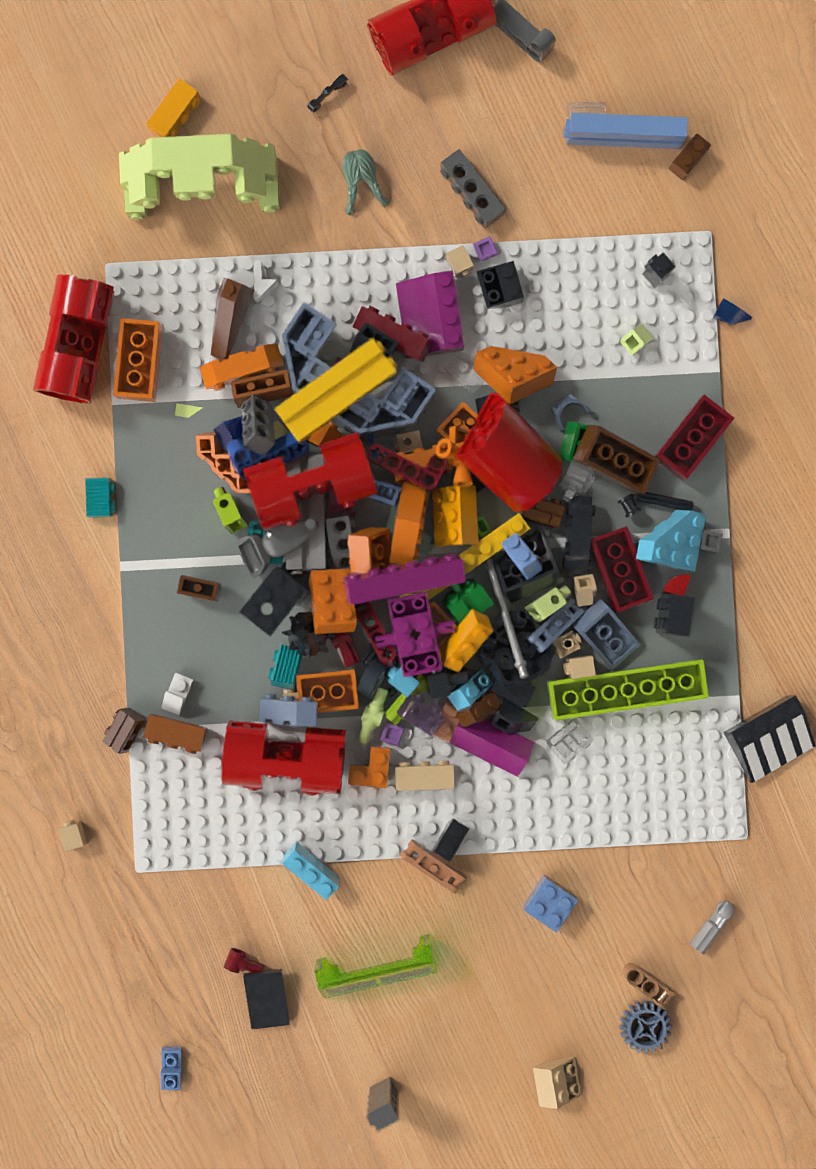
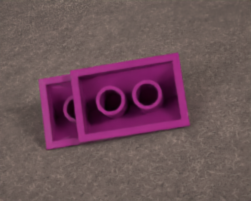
[449,718,535,777]

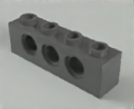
[440,149,505,228]

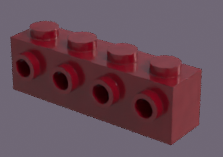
[352,305,433,362]

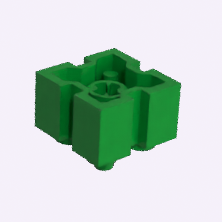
[442,578,494,624]

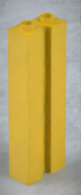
[275,338,397,444]

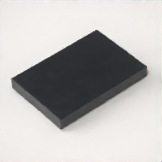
[243,969,290,1030]

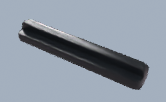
[637,492,694,511]

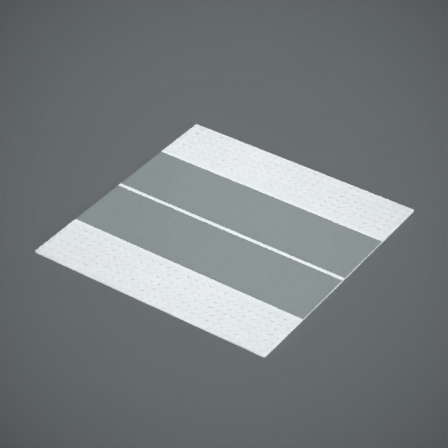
[105,231,748,873]

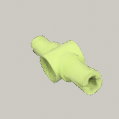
[357,687,389,745]

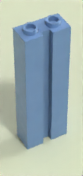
[563,113,688,149]

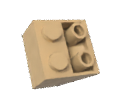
[533,1057,581,1109]

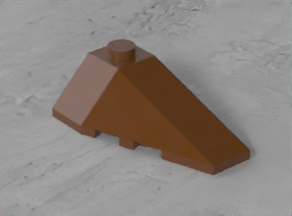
[210,278,255,360]

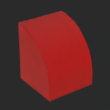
[662,574,691,596]

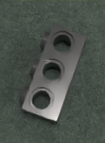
[241,394,275,456]
[326,511,356,572]

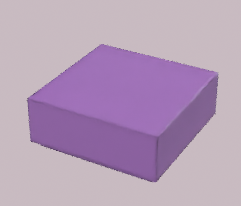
[473,236,498,263]
[380,722,404,747]

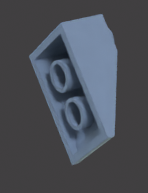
[571,599,641,670]

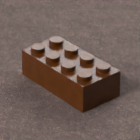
[572,425,661,495]

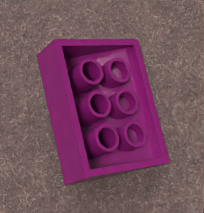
[396,270,464,359]

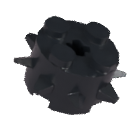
[282,611,335,658]

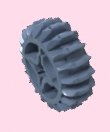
[619,999,672,1054]

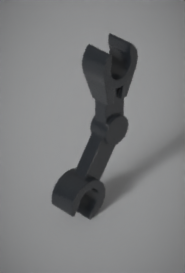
[307,73,348,113]

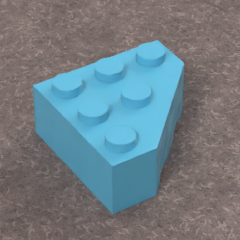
[636,510,706,572]

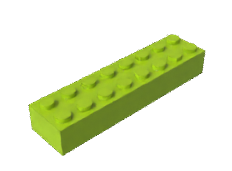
[546,659,709,721]

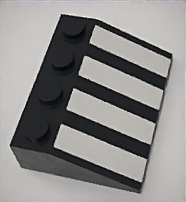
[723,695,816,783]

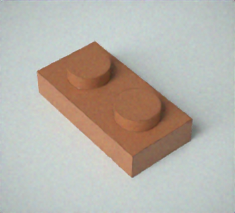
[431,699,459,743]

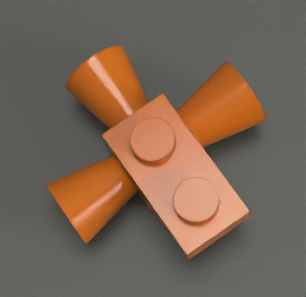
[436,426,473,487]

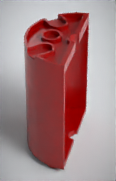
[455,393,562,512]

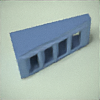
[368,478,402,506]

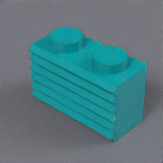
[85,478,116,518]
[268,644,302,690]

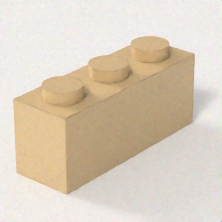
[395,760,454,791]

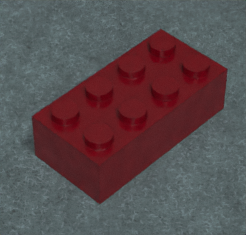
[654,394,734,481]
[590,526,654,613]

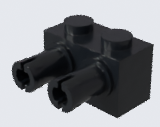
[427,666,469,699]

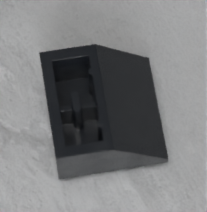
[476,261,524,309]

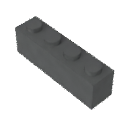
[366,1077,399,1132]

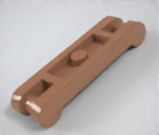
[400,839,467,893]

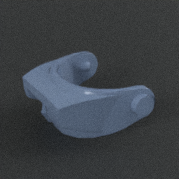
[551,394,591,433]

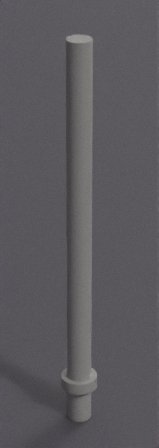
[485,559,528,678]

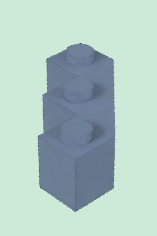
[260,694,318,726]

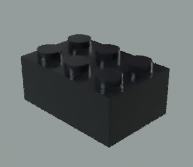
[653,594,695,637]

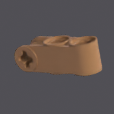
[623,963,677,1010]

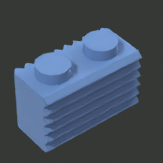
[501,533,542,579]

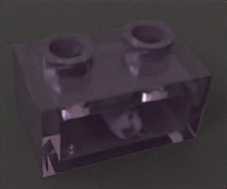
[396,694,445,737]

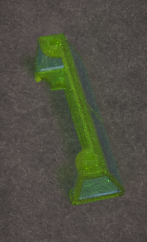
[314,934,438,999]

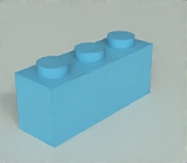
[282,841,340,900]

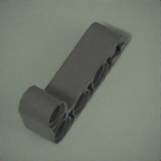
[493,0,556,63]

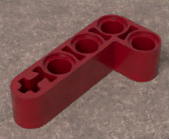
[367,444,447,491]
[354,601,398,667]

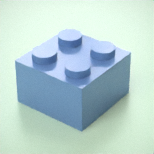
[522,875,578,933]

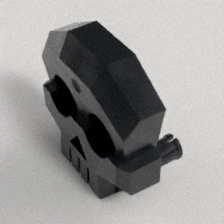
[476,609,556,688]

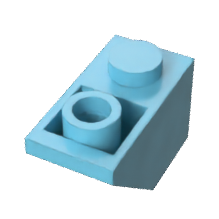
[385,662,420,697]
[447,669,493,711]

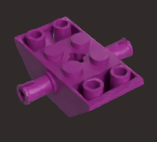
[375,592,455,677]

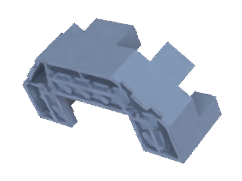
[282,302,436,438]

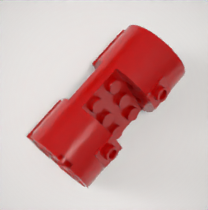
[367,0,496,76]
[33,274,115,404]
[243,432,377,531]
[221,720,346,796]

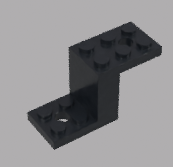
[239,555,333,637]

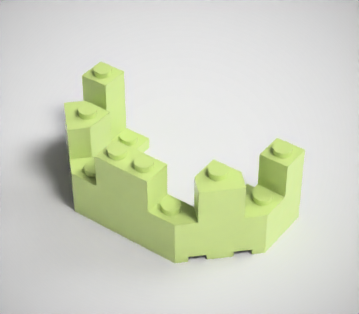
[119,134,280,220]

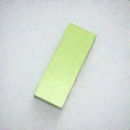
[175,403,202,418]

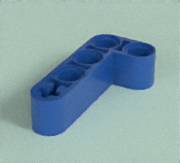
[227,433,308,480]

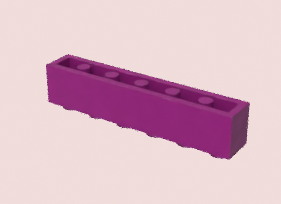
[343,553,466,605]

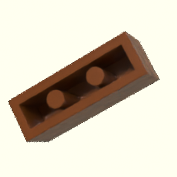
[231,369,294,408]
[143,714,208,754]

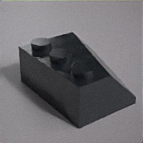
[494,524,564,603]

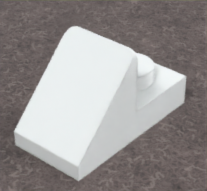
[253,260,279,303]
[162,672,194,715]

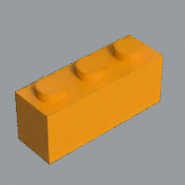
[146,78,200,138]
[439,609,493,672]

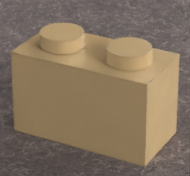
[563,655,596,679]

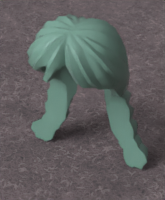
[342,149,390,215]

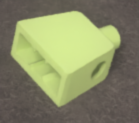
[524,585,571,622]

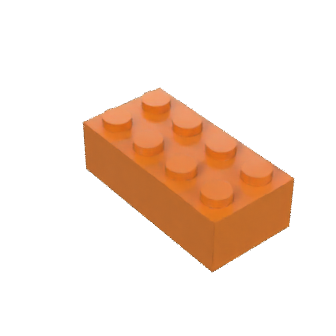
[113,318,163,402]

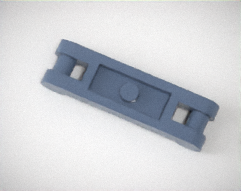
[528,597,585,653]

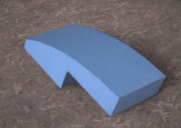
[161,1047,182,1090]

